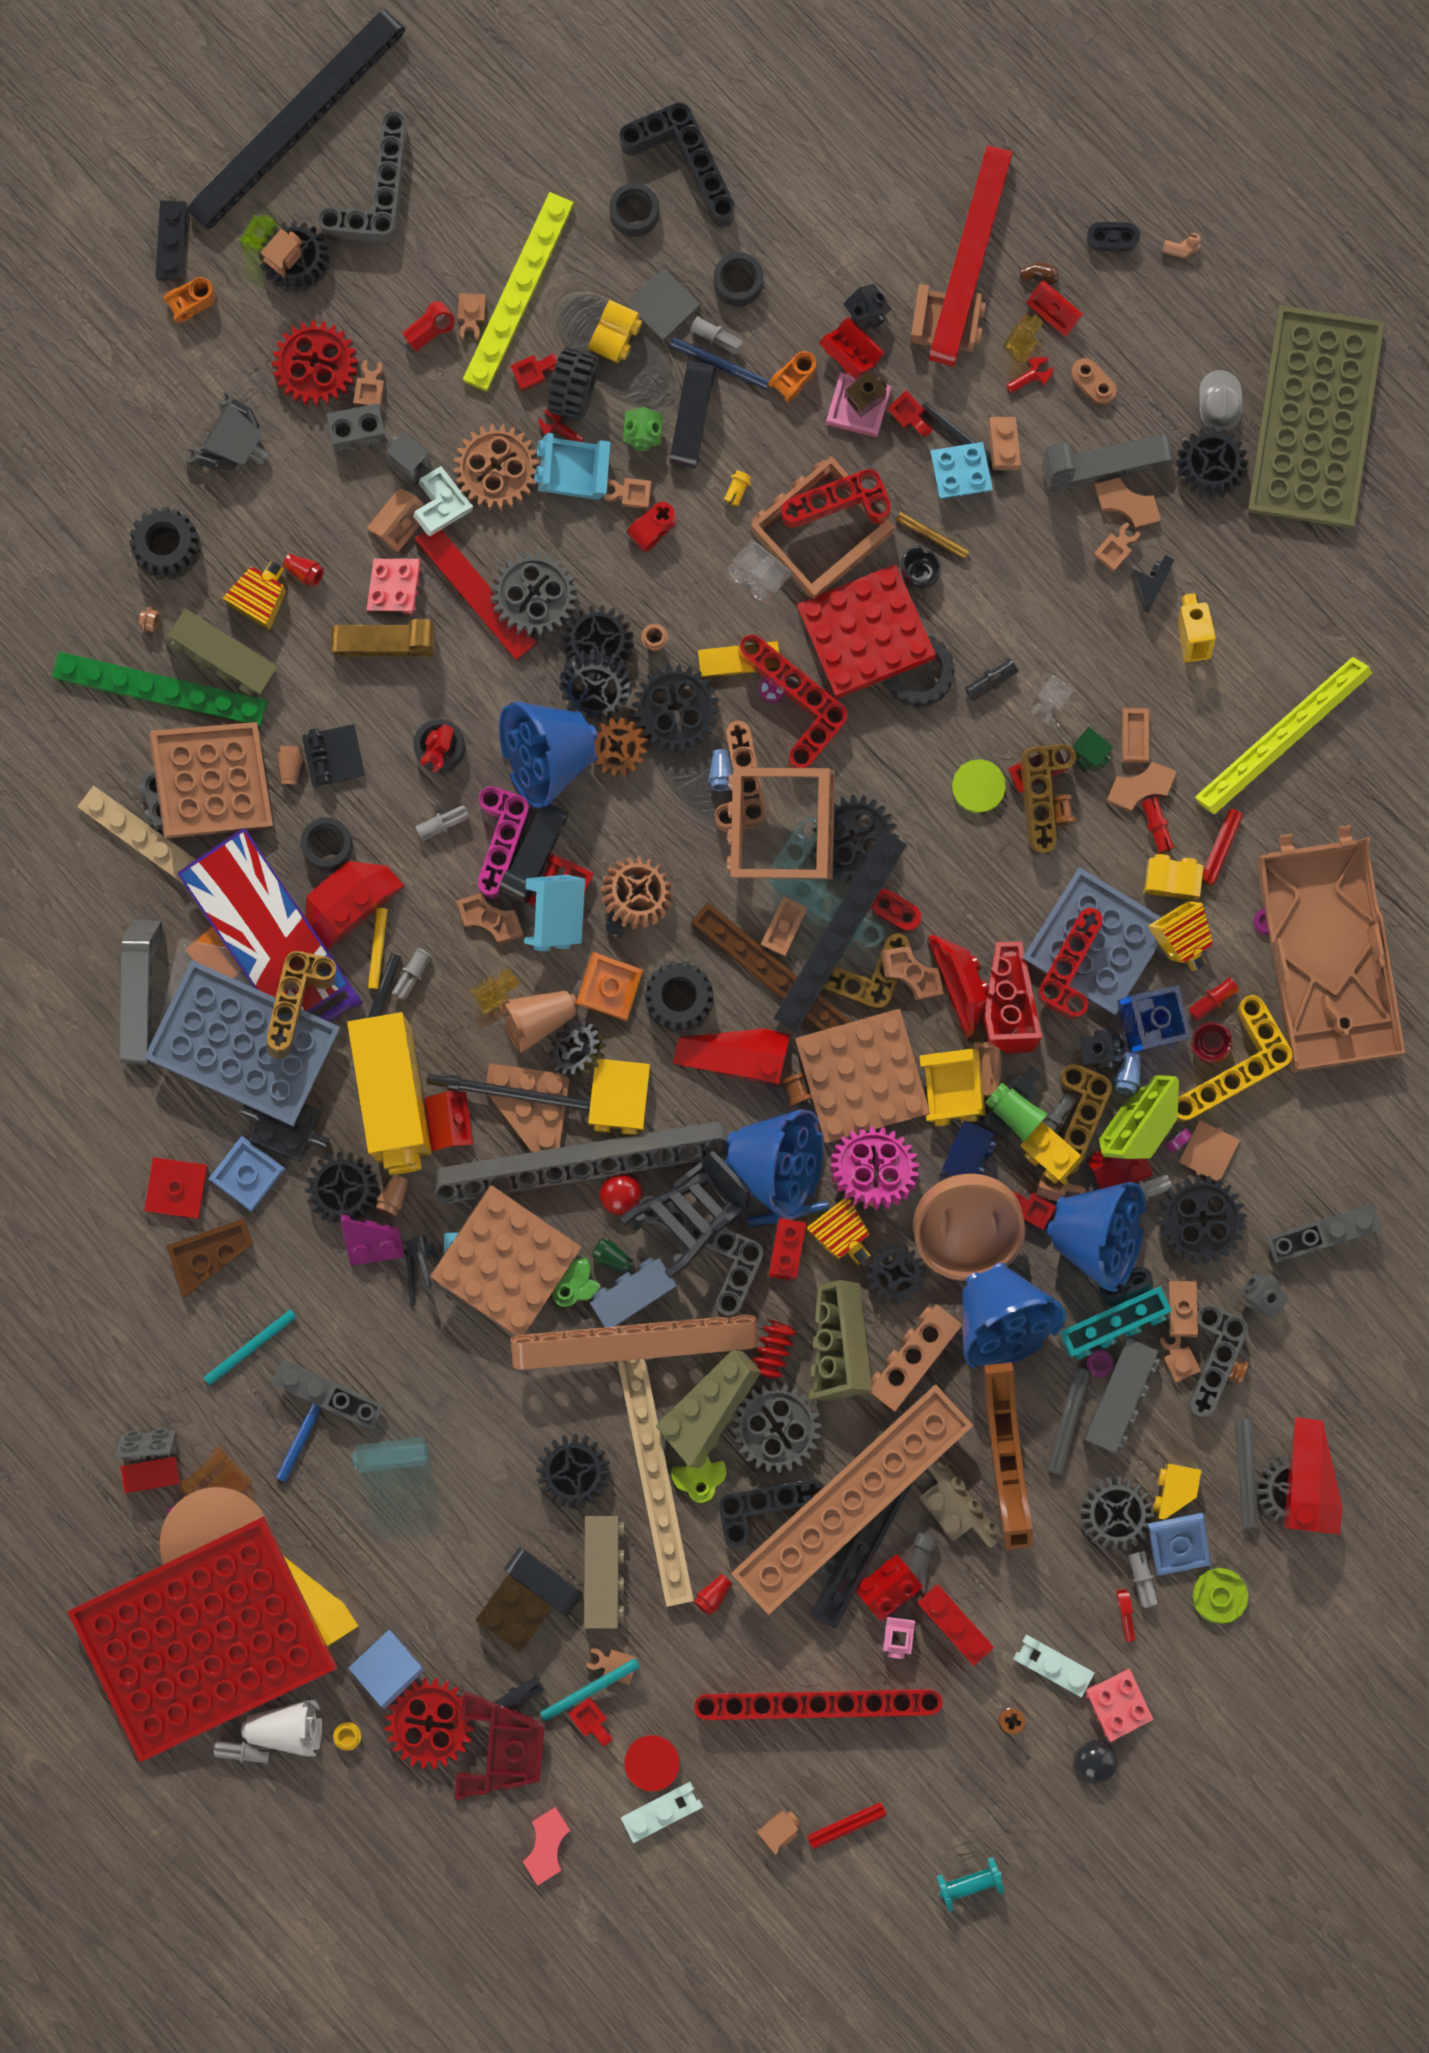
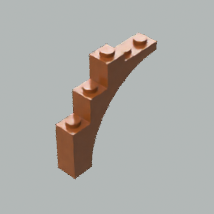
[984,1362,1033,1550]

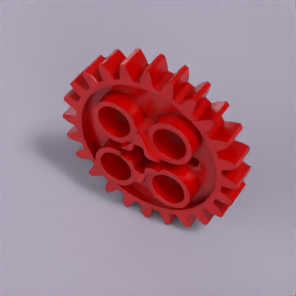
[271,320,359,407]
[385,1677,475,1769]

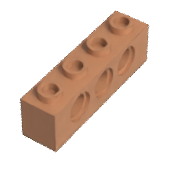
[868,1304,963,1412]

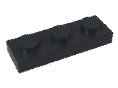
[155,200,188,281]

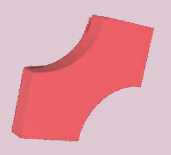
[523,1806,570,1886]

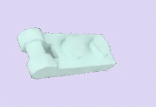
[1013,1635,1094,1697]
[621,1782,703,1843]

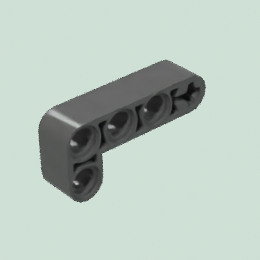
[1187,1305,1248,1418]

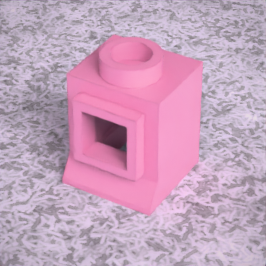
[882,1617,915,1659]

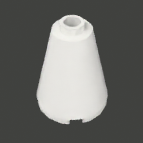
[241,1700,322,1757]

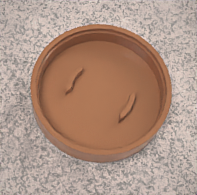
[913,1174,1025,1281]

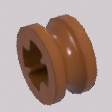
[1227,1358,1248,1385]

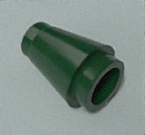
[591,1238,633,1273]

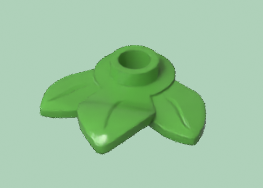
[552,1258,600,1308]

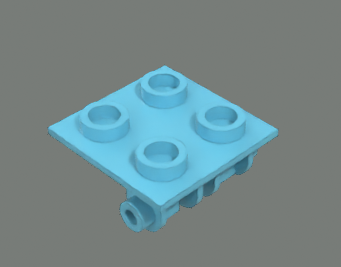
[930,442,993,499]

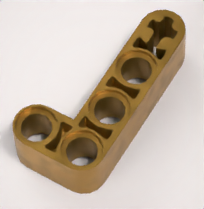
[330,619,435,657]
[1020,744,1076,853]
[267,951,336,1059]
[1059,1064,1112,1177]

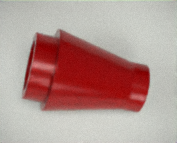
[283,553,324,587]
[693,1574,733,1616]

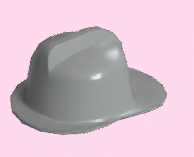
[1199,370,1242,432]

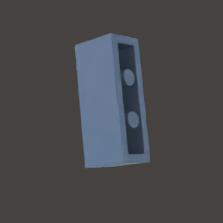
[590,1257,677,1327]

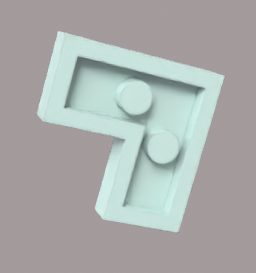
[413,466,473,537]

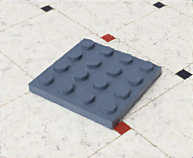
[1022,867,1161,1016]

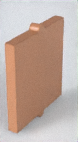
[1178,1120,1240,1182]

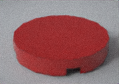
[624,1735,680,1791]

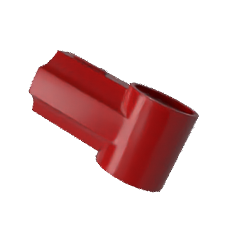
[402,301,455,352]

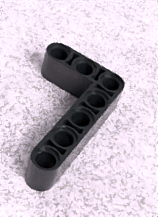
[619,102,735,227]

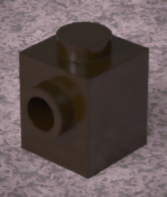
[844,371,887,418]

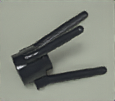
[404,1236,441,1306]

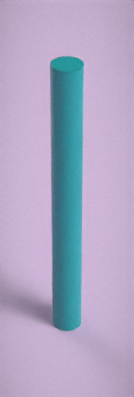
[203,1309,297,1386]
[540,1658,641,1722]

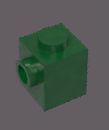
[1071,726,1114,772]

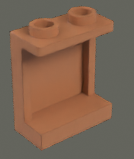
[910,284,986,352]

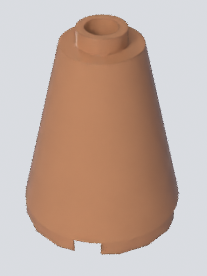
[500,991,579,1052]

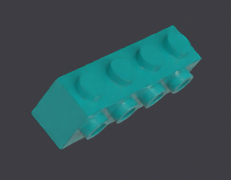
[1058,1286,1172,1360]

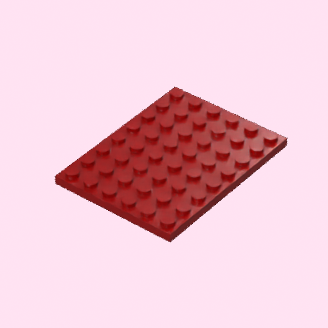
[67,1516,337,1762]

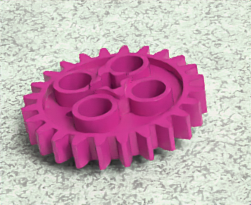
[830,1126,919,1210]

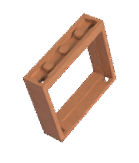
[751,456,895,599]
[727,768,835,880]

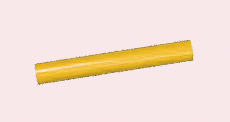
[368,908,388,990]

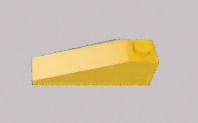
[284,1557,359,1647]

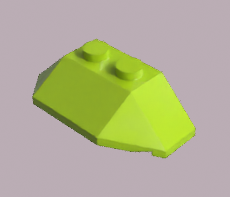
[1099,1075,1179,1159]

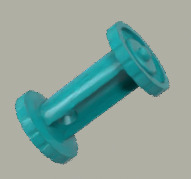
[936,1857,1005,1912]

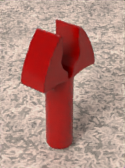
[1006,357,1054,393]
[538,410,585,443]
[1116,1589,1136,1642]

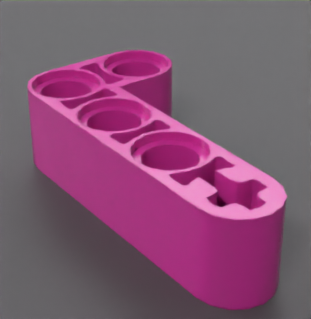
[478,786,530,899]

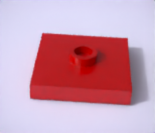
[144,1157,208,1219]

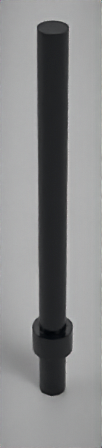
[426,1073,590,1111]

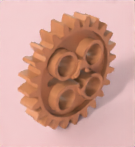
[453,424,540,511]

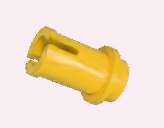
[723,470,751,507]

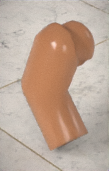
[1162,233,1201,259]

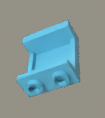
[535,433,610,500]
[524,875,585,951]

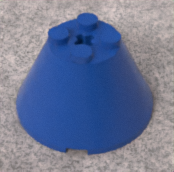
[499,701,597,808]
[725,1109,824,1219]
[1047,1182,1146,1292]
[962,1263,1066,1368]

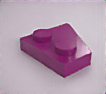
[341,1215,404,1266]

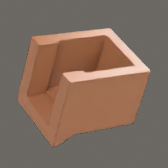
[260,229,303,277]
[757,1809,802,1855]

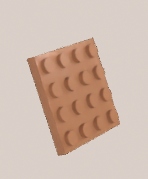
[149,722,273,838]
[795,1009,930,1143]
[429,1185,581,1336]

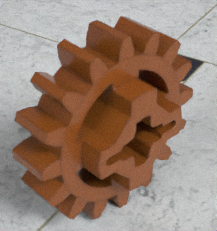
[594,718,649,777]

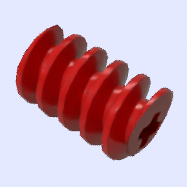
[751,1318,797,1379]

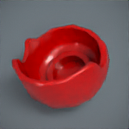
[599,1174,643,1215]

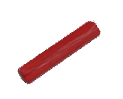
[1202,809,1243,885]
[807,1803,887,1849]

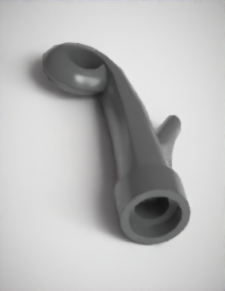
[893,1531,939,1613]

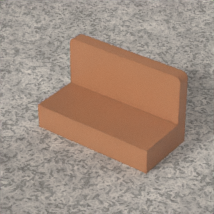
[367,488,425,552]

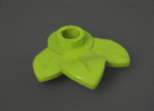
[671,1456,726,1503]

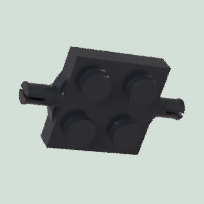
[241,1104,331,1162]

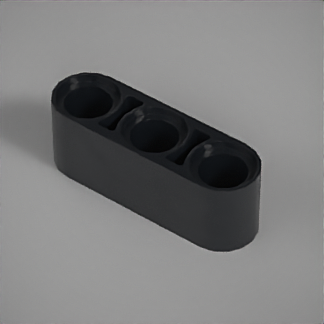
[503,1546,584,1617]

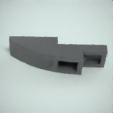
[1267,1204,1382,1263]
[270,1358,384,1430]

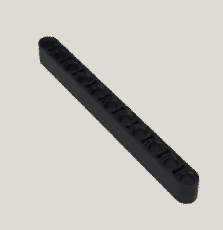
[187,9,406,229]

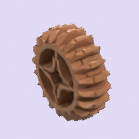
[600,857,673,929]

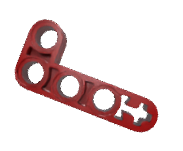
[781,469,891,528]
[1037,908,1103,1020]

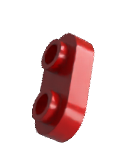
[871,889,921,931]

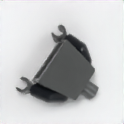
[184,391,268,470]

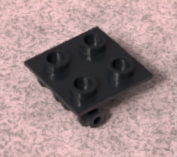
[302,724,365,787]

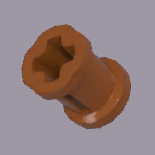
[1053,794,1076,826]
[780,1073,812,1107]
[998,1708,1025,1734]

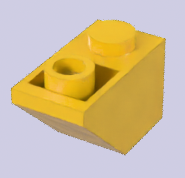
[1153,1464,1201,1520]

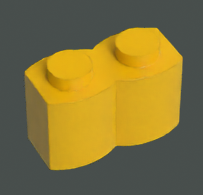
[587,300,642,364]
[1143,854,1204,900]

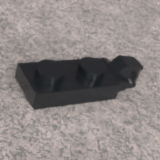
[981,1067,1040,1139]

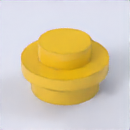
[333,1722,362,1751]

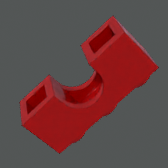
[916,1584,994,1666]

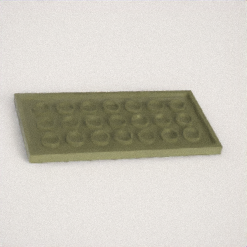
[1247,305,1385,529]

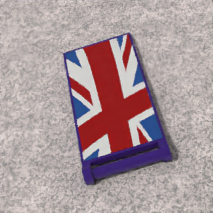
[178,829,363,1022]

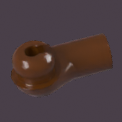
[1019,262,1059,284]

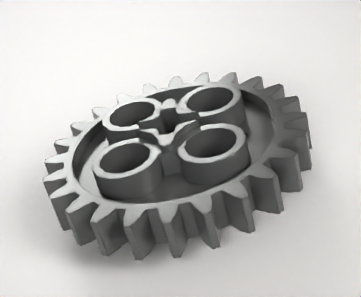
[490,551,577,638]
[732,1383,822,1473]

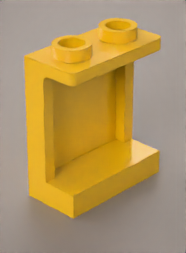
[920,1049,986,1127]
[588,1059,650,1136]

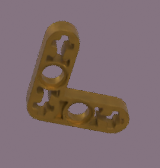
[823,933,910,1010]

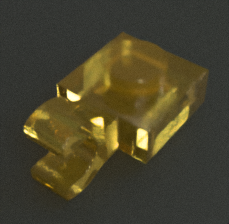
[1002,314,1042,363]
[469,968,520,1014]

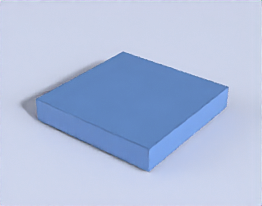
[209,1136,286,1213]
[1148,1513,1211,1576]
[349,1630,425,1709]

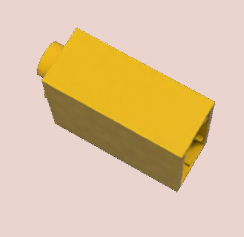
[347,1012,432,1175]

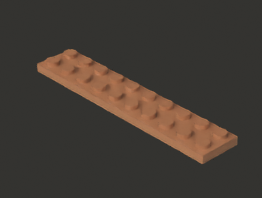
[731,1384,973,1615]

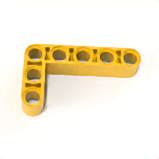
[1176,995,1292,1123]

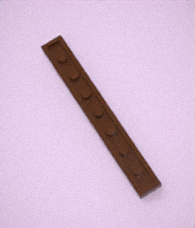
[690,902,853,1031]

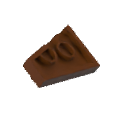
[166,1218,254,1298]

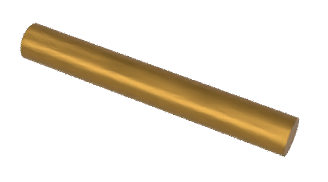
[895,511,970,560]

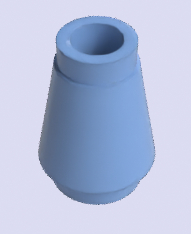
[708,749,733,791]
[1113,1052,1141,1095]

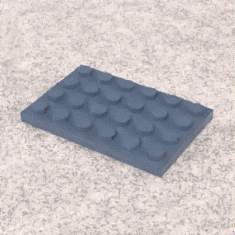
[144,960,341,1127]

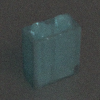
[352,1437,430,1474]

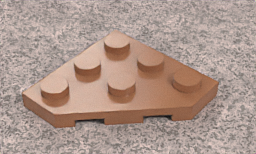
[486,1063,570,1152]

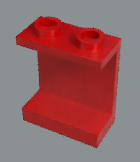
[768,1218,806,1282]

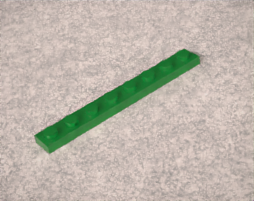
[52,652,268,728]

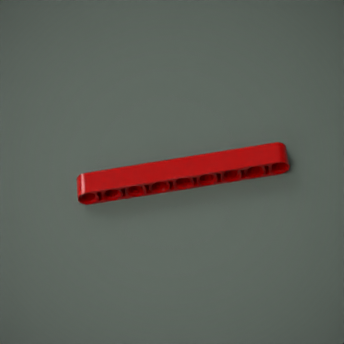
[928,145,1013,367]
[694,1689,943,1720]

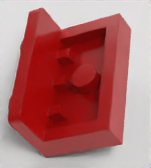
[819,317,884,380]
[1086,1151,1153,1189]
[856,1554,923,1621]

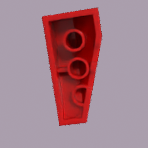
[984,941,1042,1054]
[672,1028,790,1087]
[1284,1417,1343,1535]

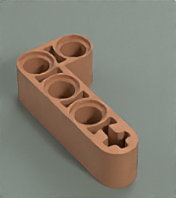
[715,721,765,832]

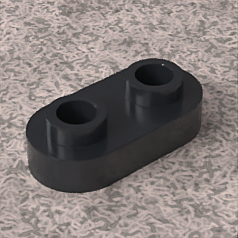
[1086,222,1140,251]
[1099,1267,1154,1306]

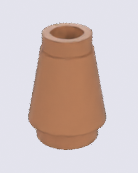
[641,624,668,652]
[277,746,304,785]
[375,1175,408,1217]

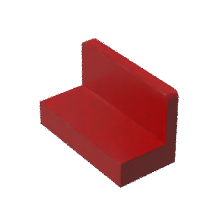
[425,1091,473,1151]

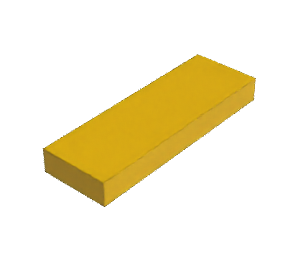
[698,641,779,678]

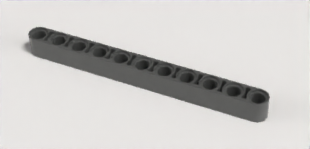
[433,1122,729,1203]

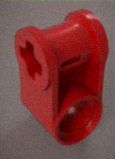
[626,502,676,552]

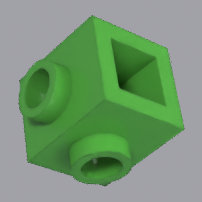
[623,407,663,451]

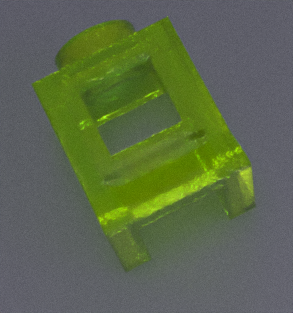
[239,214,279,254]

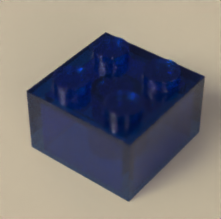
[1117,985,1192,1053]
[939,1120,996,1179]

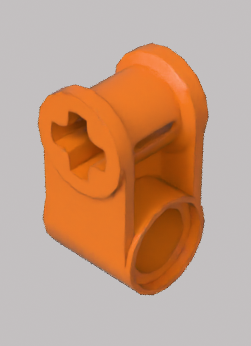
[163,277,217,323]
[768,351,817,403]

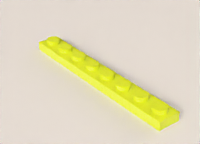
[463,192,574,392]
[1195,657,1373,814]

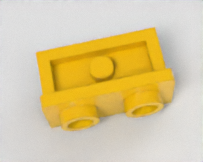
[1020,1121,1083,1185]

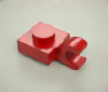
[510,354,557,392]
[887,390,933,438]
[420,724,454,773]
[1012,1190,1056,1230]
[568,1697,613,1747]

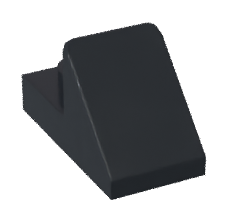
[1131,555,1175,613]

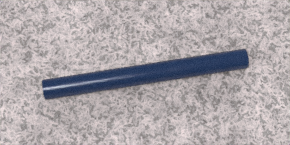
[670,337,770,390]

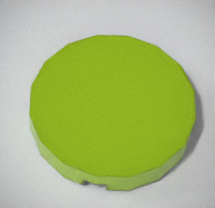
[952,759,1006,814]
[1192,1568,1249,1624]

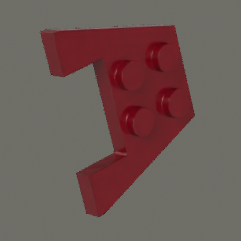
[454,1691,545,1800]

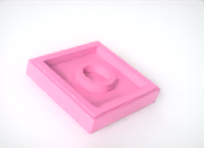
[826,372,891,438]

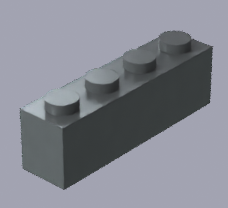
[1083,1338,1160,1453]

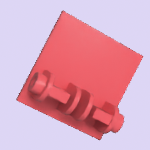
[366,559,422,616]
[1086,1668,1153,1742]

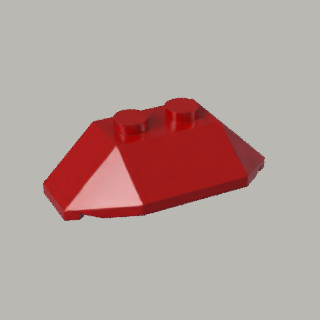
[305,861,405,951]
[927,934,988,1041]

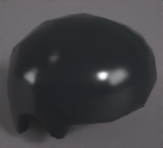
[901,546,941,589]
[1073,1740,1118,1784]

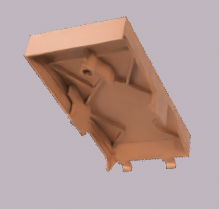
[1256,825,1405,1073]

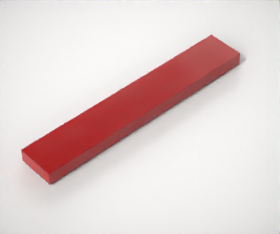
[415,529,537,661]

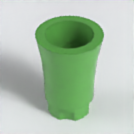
[985,1083,1048,1143]

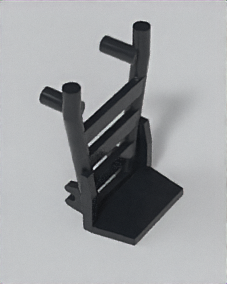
[617,1151,750,1279]

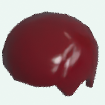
[1191,1022,1233,1064]

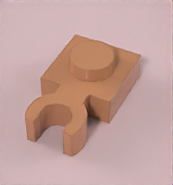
[457,293,486,341]
[353,360,384,409]
[604,478,652,510]
[1093,523,1140,572]
[1159,1337,1201,1383]
[586,1648,638,1685]

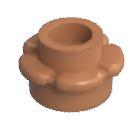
[138,607,161,633]

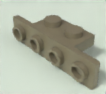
[919,1455,1002,1548]

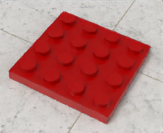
[796,564,936,699]

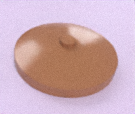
[160,1487,270,1564]

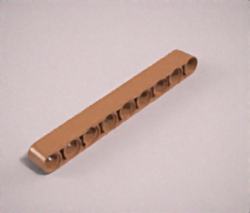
[510,1315,758,1370]

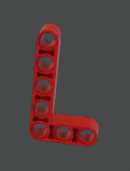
[738,634,848,768]

